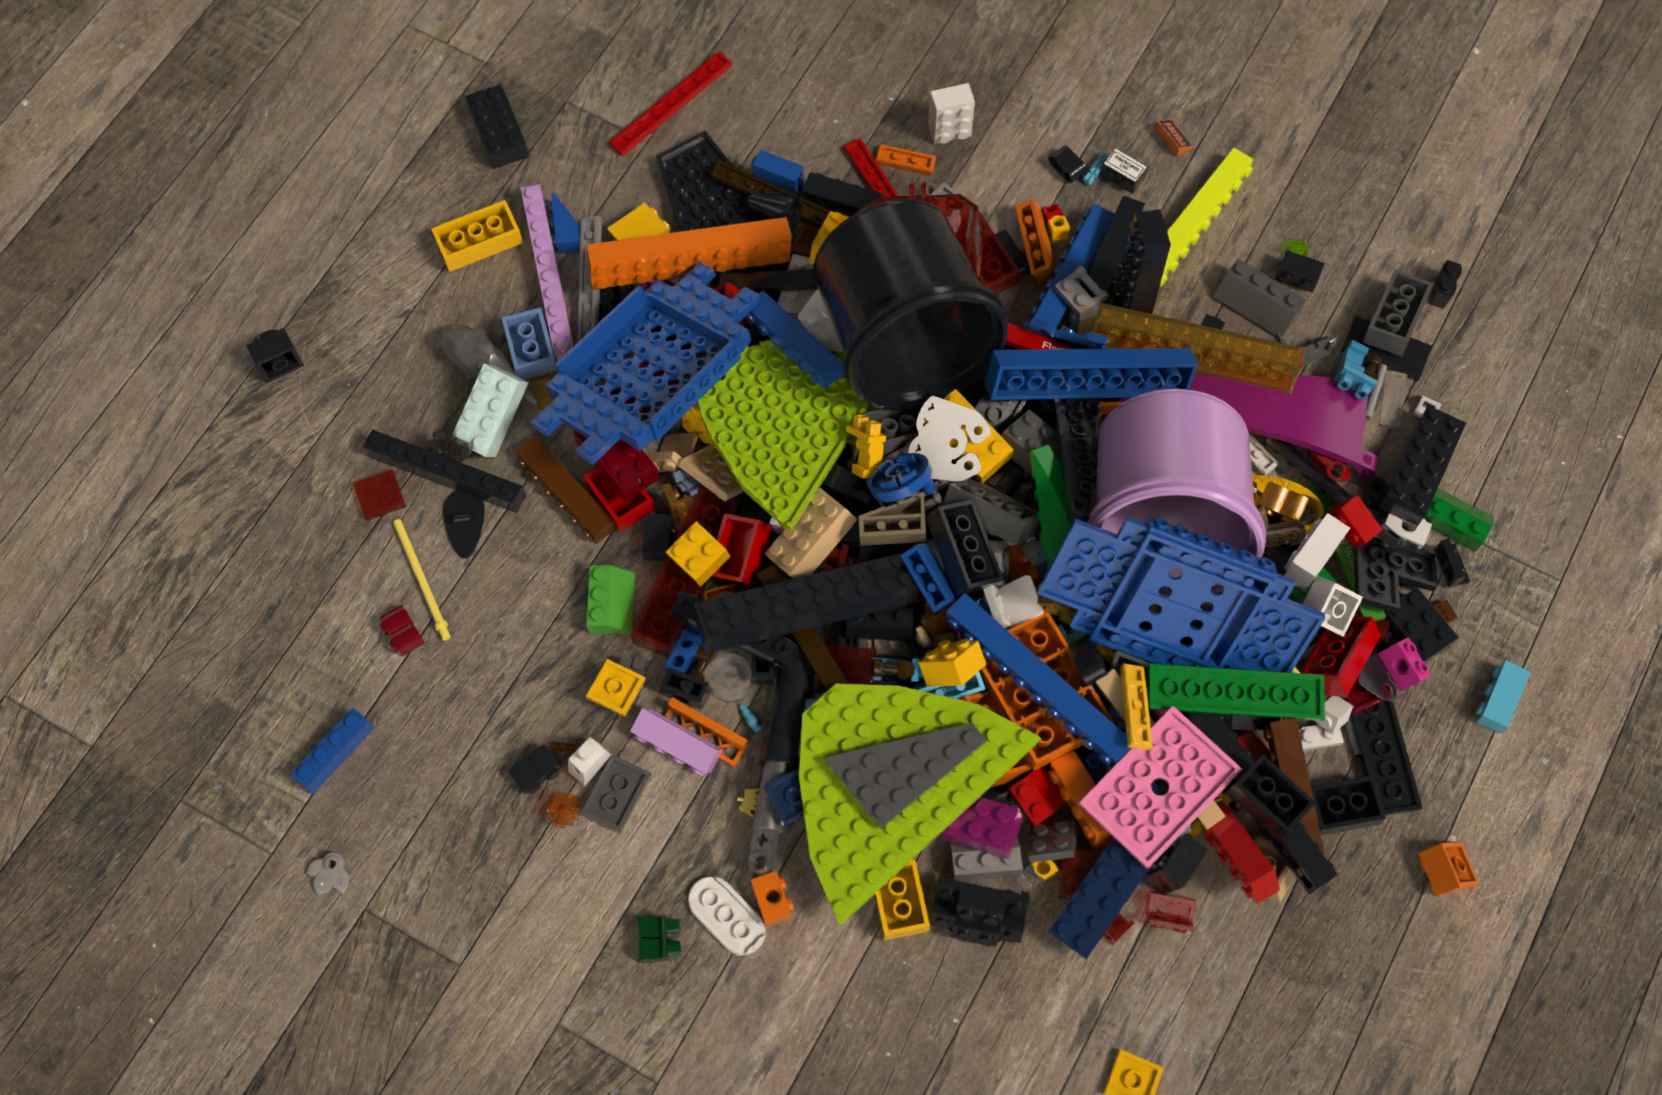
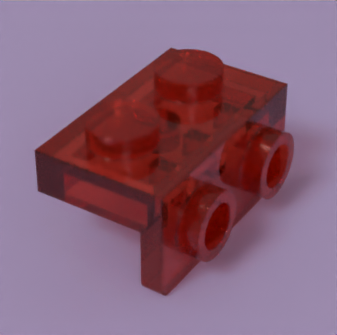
[1145,891,1197,933]

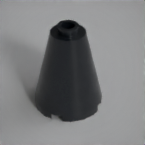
[746,192,803,234]

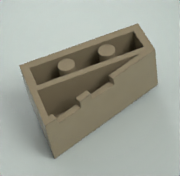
[859,492,926,546]

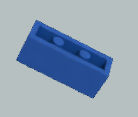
[901,544,959,612]

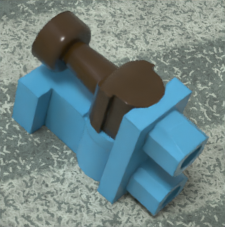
[1334,340,1382,400]
[872,658,923,681]

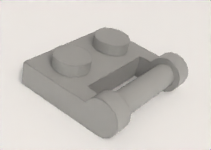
[1054,266,1109,318]

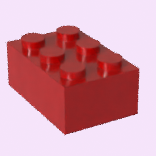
[583,468,655,533]
[711,514,772,588]

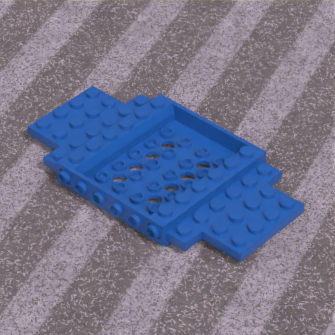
[1038,516,1325,673]

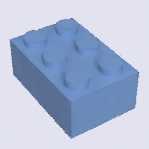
[502,308,557,380]

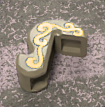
[1258,506,1305,548]

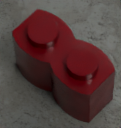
[379,605,425,656]

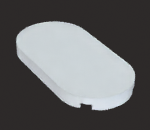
[688,877,766,955]

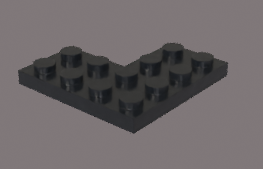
[1353,537,1438,614]

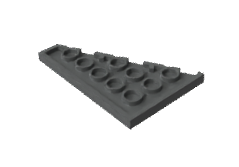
[824,723,987,829]

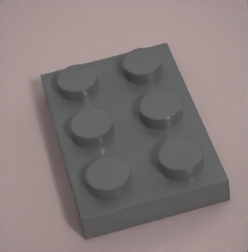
[581,754,652,834]

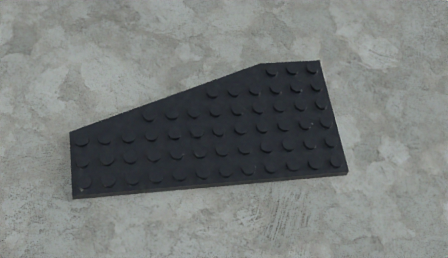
[657,130,807,347]

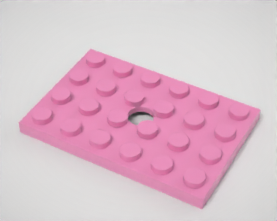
[1079,706,1242,869]

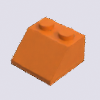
[1418,842,1480,896]

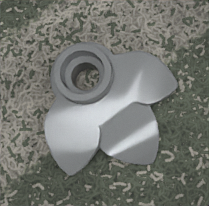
[307,852,349,895]

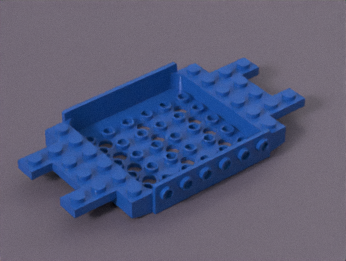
[531,262,761,465]

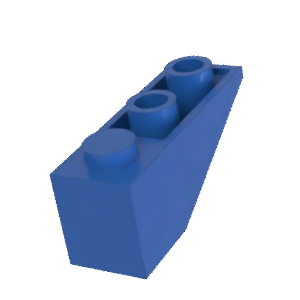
[549,193,580,254]

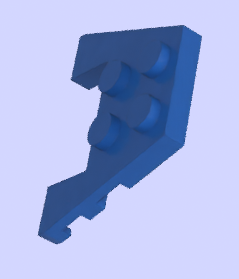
[1029,318,1108,349]

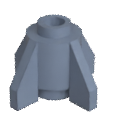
[671,470,705,508]

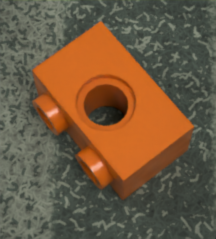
[750,871,794,927]

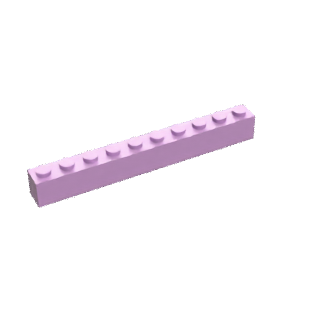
[521,184,574,362]

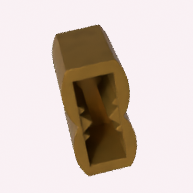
[1257,482,1309,522]

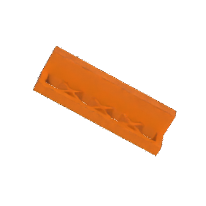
[665,697,748,768]

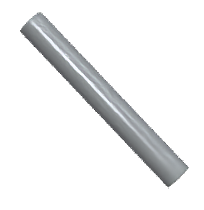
[1365,364,1387,420]

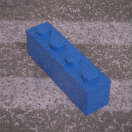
[290,707,374,795]

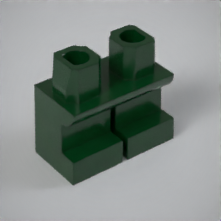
[638,915,681,964]

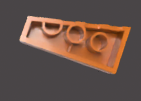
[1049,751,1114,854]

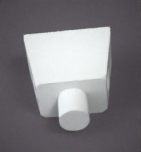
[568,737,612,787]

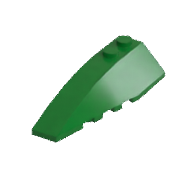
[1029,445,1074,567]

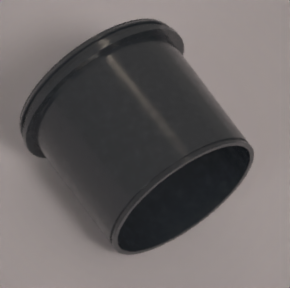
[813,199,1008,411]

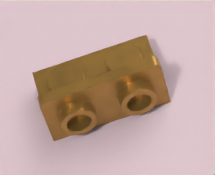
[662,483,694,523]

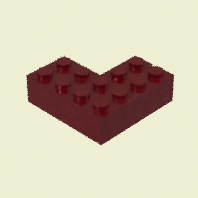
[573,398,659,503]

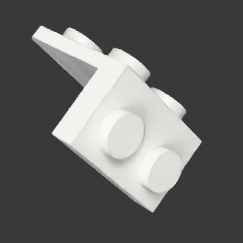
[983,575,1044,630]

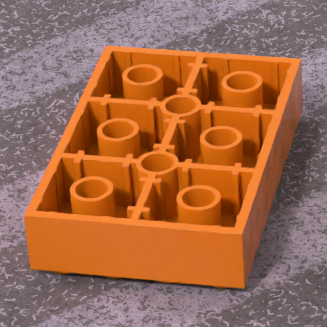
[979,610,1115,771]

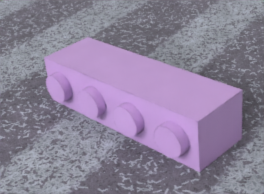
[630,707,723,775]

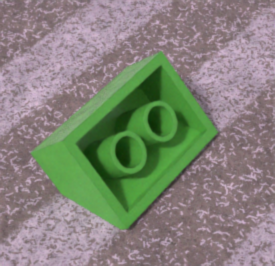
[587,565,635,634]

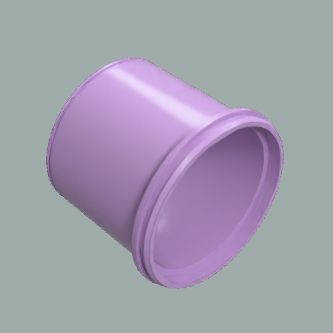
[1087,389,1266,595]

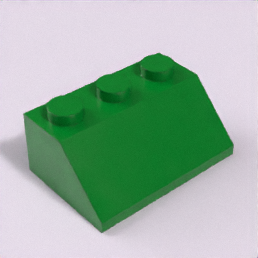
[1423,488,1495,552]

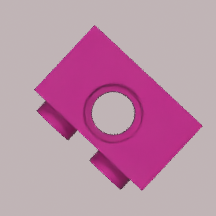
[1378,637,1431,691]

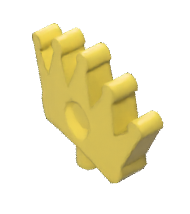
[737,788,760,818]

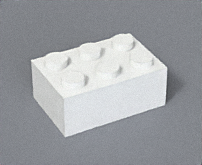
[928,83,975,145]
[1283,513,1350,592]

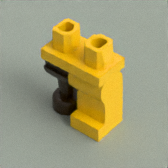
[846,414,886,479]

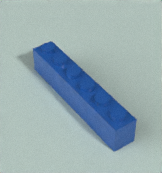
[745,291,844,389]

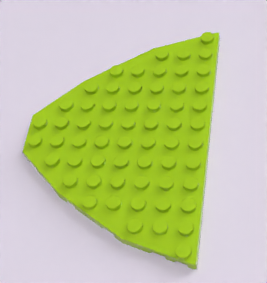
[697,340,871,532]
[799,684,1041,925]

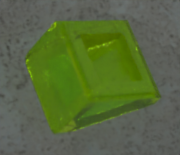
[1287,238,1309,257]

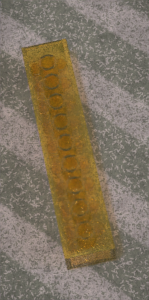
[1092,303,1305,393]

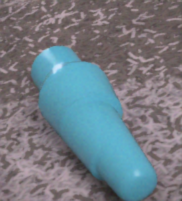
[739,704,762,732]

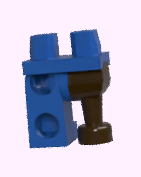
[665,625,719,680]

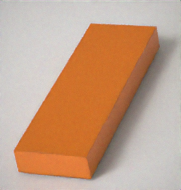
[875,144,936,176]

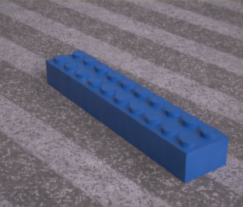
[984,348,1199,400]

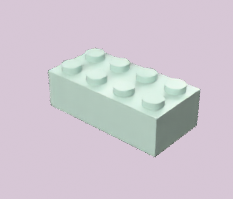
[451,364,529,457]

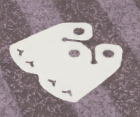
[908,396,991,481]

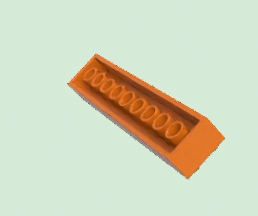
[586,217,792,289]

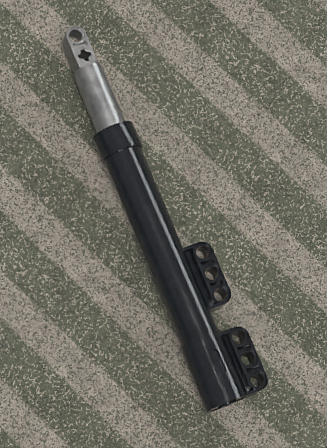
[748,499,848,876]

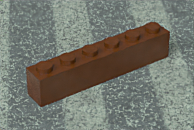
[515,436,616,544]
[1263,718,1325,853]

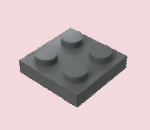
[1028,820,1077,863]

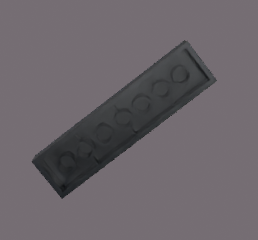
[1112,209,1171,340]

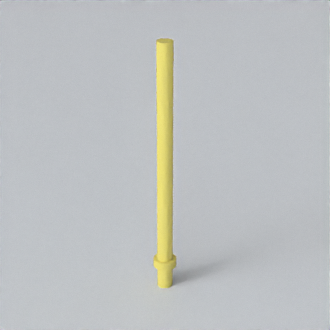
[393,519,451,641]

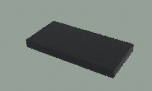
[1341,316,1432,382]

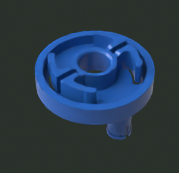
[868,453,937,508]

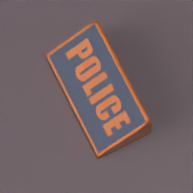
[1155,119,1193,156]

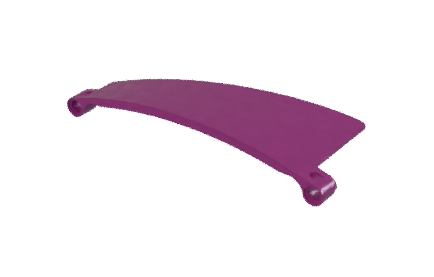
[1115,373,1379,480]

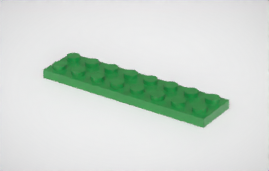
[1147,664,1325,721]

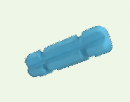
[1082,153,1109,185]

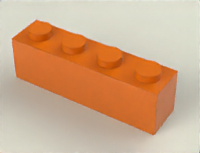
[1015,199,1056,283]

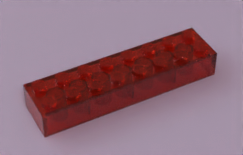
[630,488,740,658]

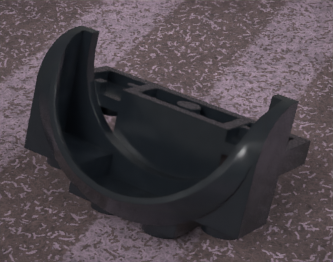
[819,462,881,521]
[930,874,1030,947]

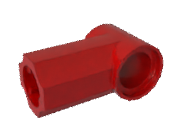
[1310,451,1350,483]

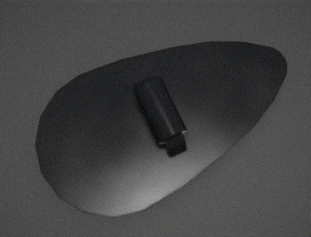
[443,491,485,559]

